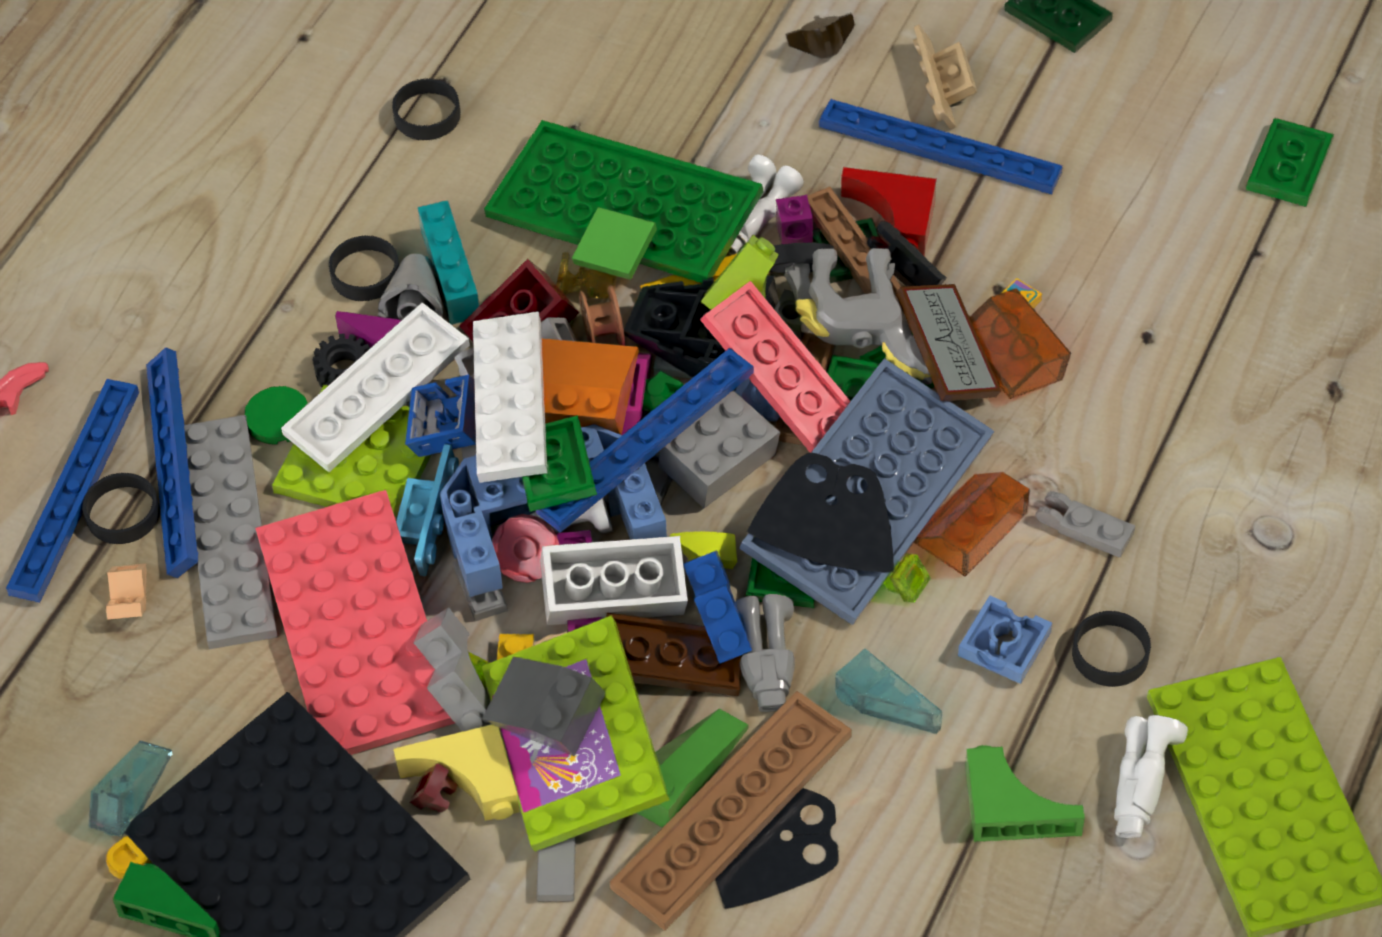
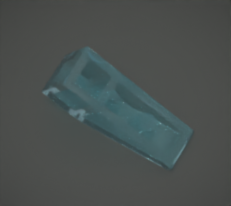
[835,648,942,734]
[89,740,172,837]

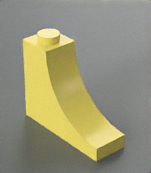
[393,724,520,821]

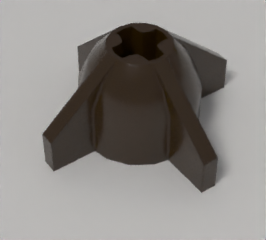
[785,13,855,58]

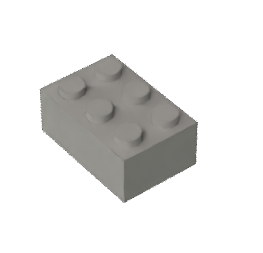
[658,390,780,508]

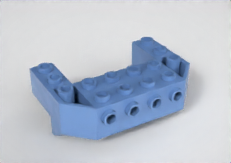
[440,424,667,597]

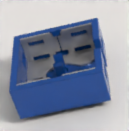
[405,374,476,457]

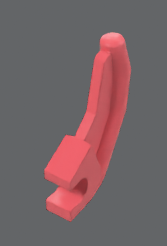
[0,362,49,415]

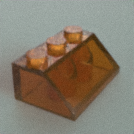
[970,288,1071,399]
[914,472,1030,577]

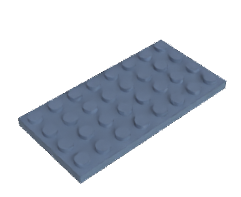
[739,358,994,625]

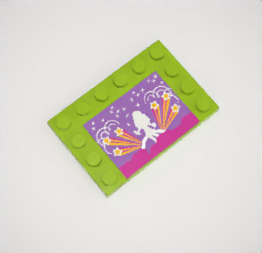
[482,615,670,852]

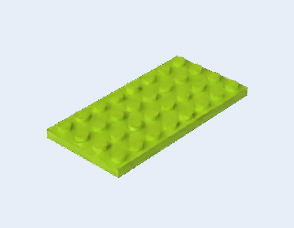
[1147,657,1382,937]

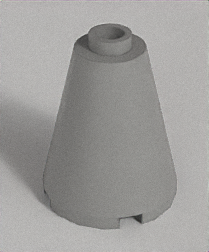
[378,254,443,320]

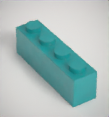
[417,200,479,325]

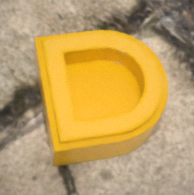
[106,835,151,879]

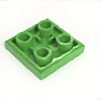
[572,207,657,280]

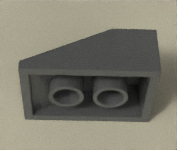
[482,656,605,756]

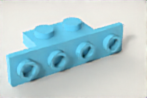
[396,444,459,576]

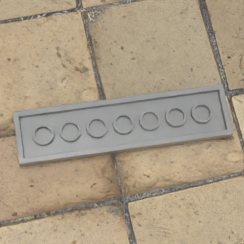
[184,415,278,649]

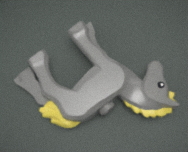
[784,248,932,385]

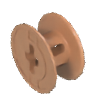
[579,285,625,346]

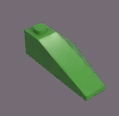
[637,709,749,828]

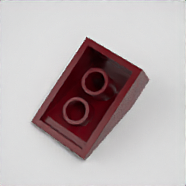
[460,259,580,343]

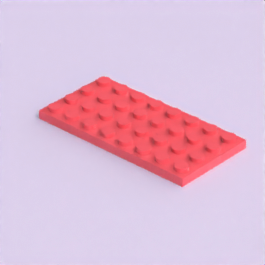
[255,490,455,755]

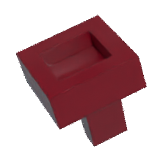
[409,763,458,813]

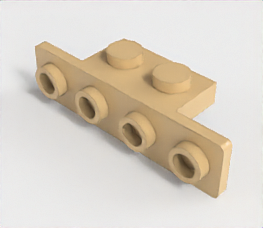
[913,24,977,129]

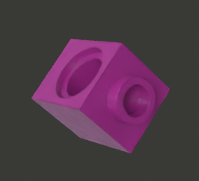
[776,195,813,244]

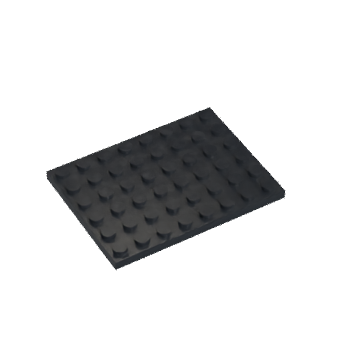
[122,691,471,937]

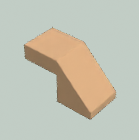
[106,563,147,620]

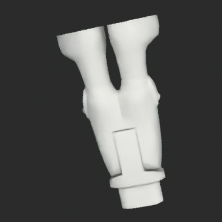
[728,154,804,255]
[1114,715,1188,838]

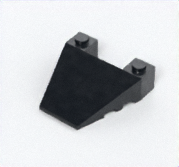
[624,275,779,391]

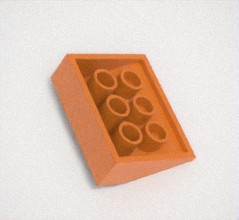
[542,338,639,435]

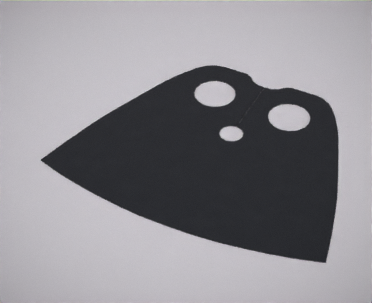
[747,453,894,572]
[716,769,839,909]

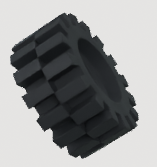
[313,334,370,388]

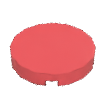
[492,514,559,583]

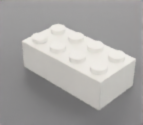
[540,536,688,625]

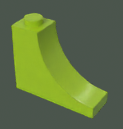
[701,235,779,310]

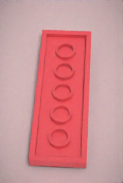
[700,281,851,453]

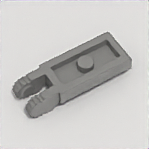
[1035,491,1135,557]

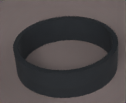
[392,78,461,140]
[329,236,400,301]
[769,243,834,273]
[83,473,160,544]
[1072,611,1151,687]

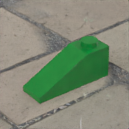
[112,862,220,937]

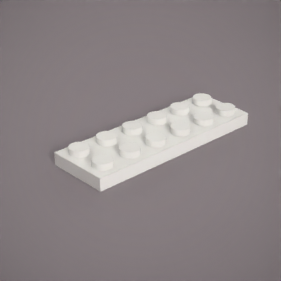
[281,303,470,472]
[473,312,547,483]

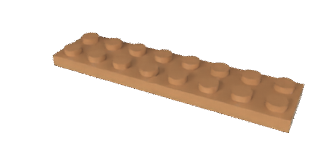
[610,691,852,931]

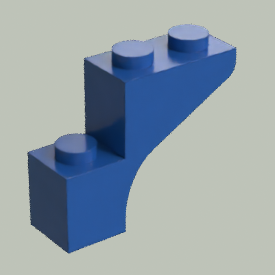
[683,550,752,663]

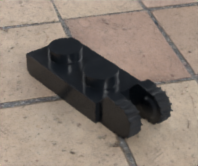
[866,221,946,286]

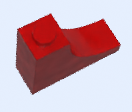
[841,167,937,256]

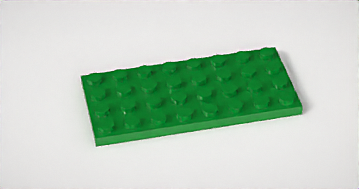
[484,120,764,283]

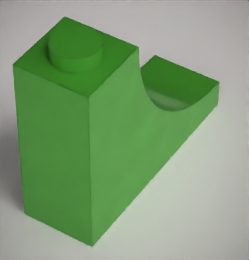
[965,745,1085,842]

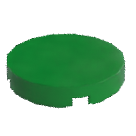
[244,386,308,445]

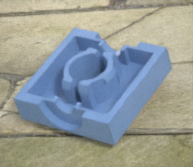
[958,595,1052,684]

